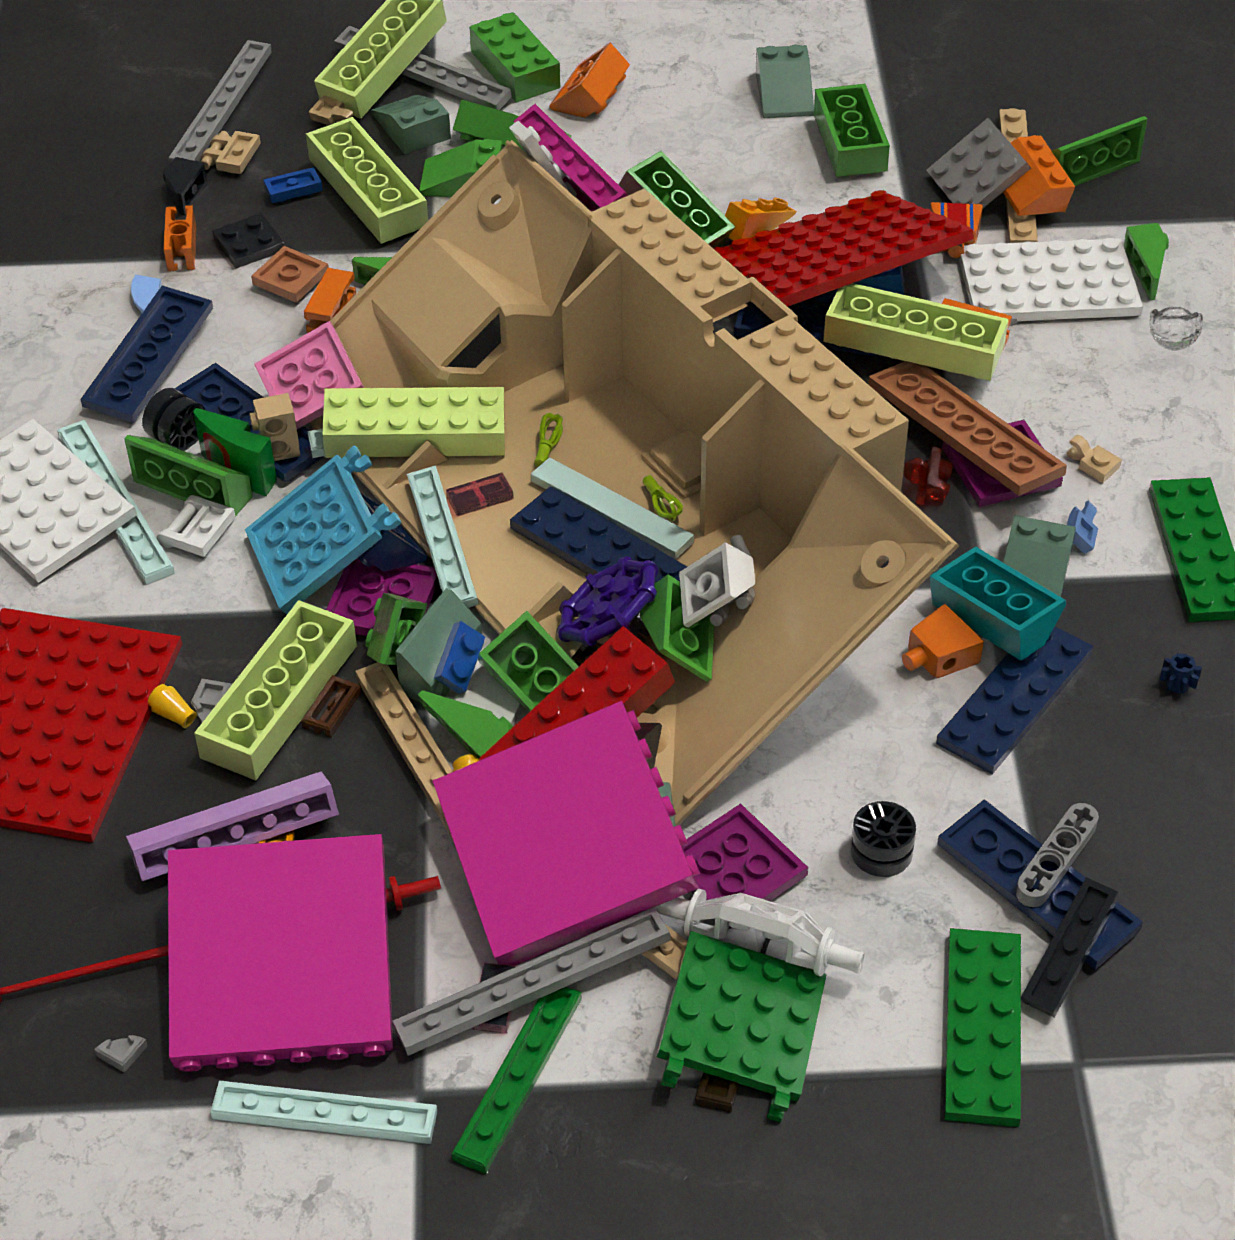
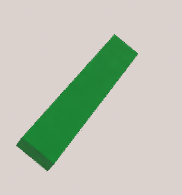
[452,987,582,1174]

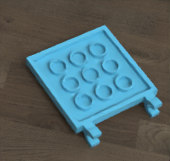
[245,445,402,614]

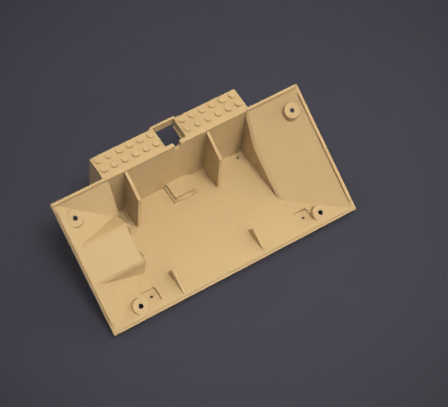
[309,140,959,826]

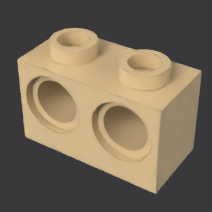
[249,393,301,461]

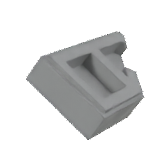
[191,678,232,723]

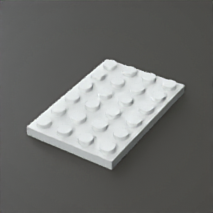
[959,238,1143,321]
[0,419,137,583]

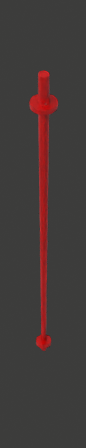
[0,876,441,1003]

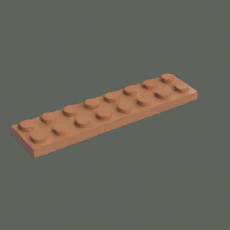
[868,361,1067,496]

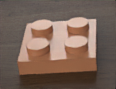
[251,246,329,303]

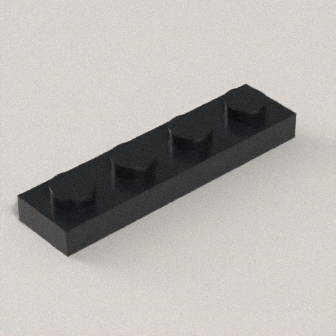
[1021,877,1119,1018]

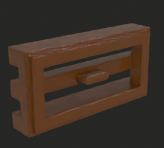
[301,675,362,738]

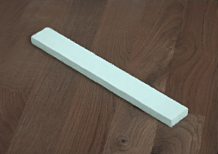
[57,420,175,585]

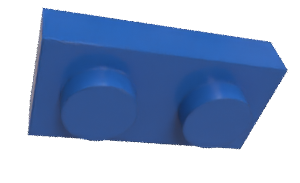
[263,167,323,203]
[434,621,485,694]

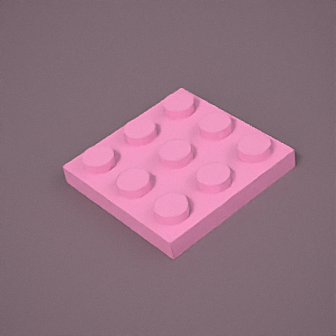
[254,321,364,429]

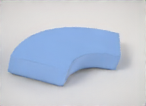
[131,274,162,314]

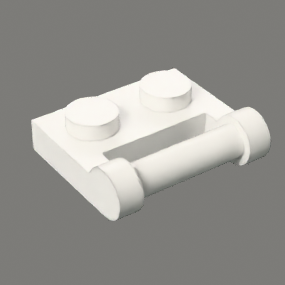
[157,495,235,557]

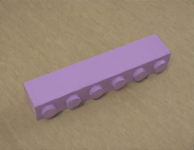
[126,771,339,881]

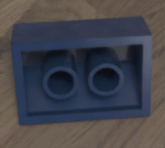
[358,492,428,572]

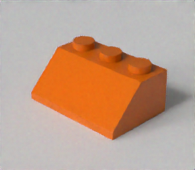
[549,42,630,118]
[1003,135,1075,216]

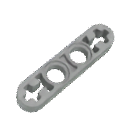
[1016,803,1099,907]

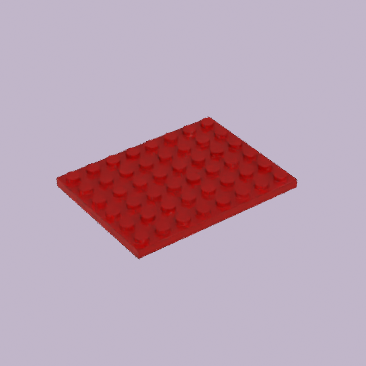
[713,190,974,307]
[0,608,182,843]

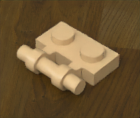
[201,131,261,174]

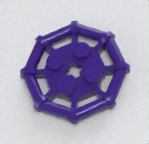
[557,556,658,647]

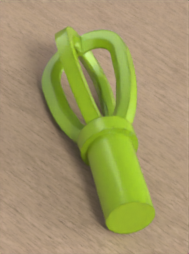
[534,413,563,467]
[643,475,683,522]

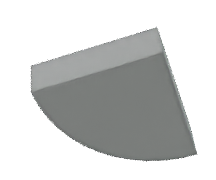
[94,1035,148,1073]

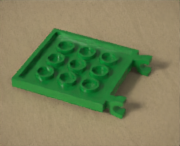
[656,931,827,1122]

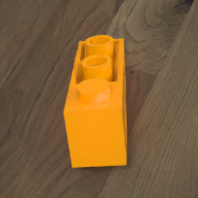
[725,197,797,240]

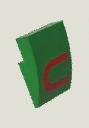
[193,408,277,496]

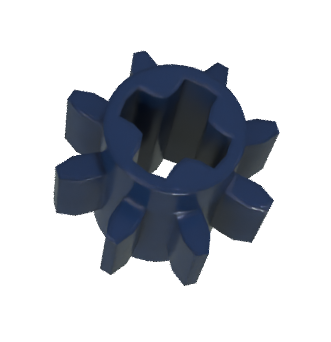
[1159,653,1202,694]

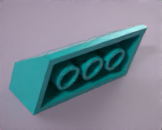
[930,546,1066,661]

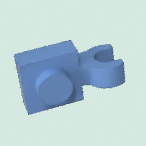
[1067,500,1098,554]

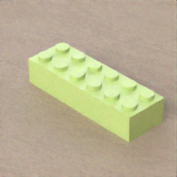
[314,0,447,119]
[306,117,428,244]
[823,283,1009,381]
[322,387,505,458]
[194,600,357,780]

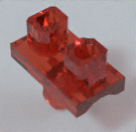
[903,446,953,506]

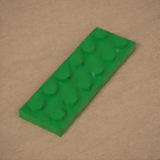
[1149,477,1235,622]
[944,928,1021,1127]

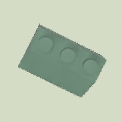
[395,588,484,703]

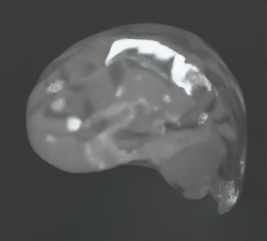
[1149,307,1203,351]

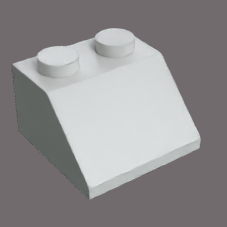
[679,542,755,627]

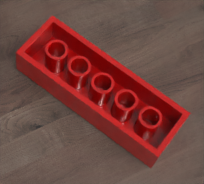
[479,626,675,761]

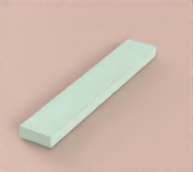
[531,457,694,560]
[407,465,479,608]
[210,1081,437,1144]

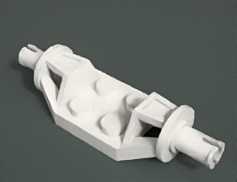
[656,889,865,976]

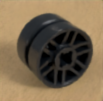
[142,388,206,451]
[851,801,916,877]

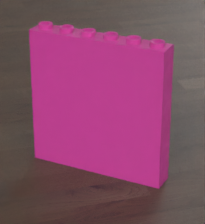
[513,104,628,212]
[433,701,700,966]
[168,834,394,1072]

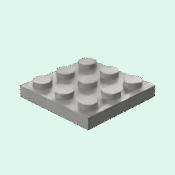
[926,118,1031,208]

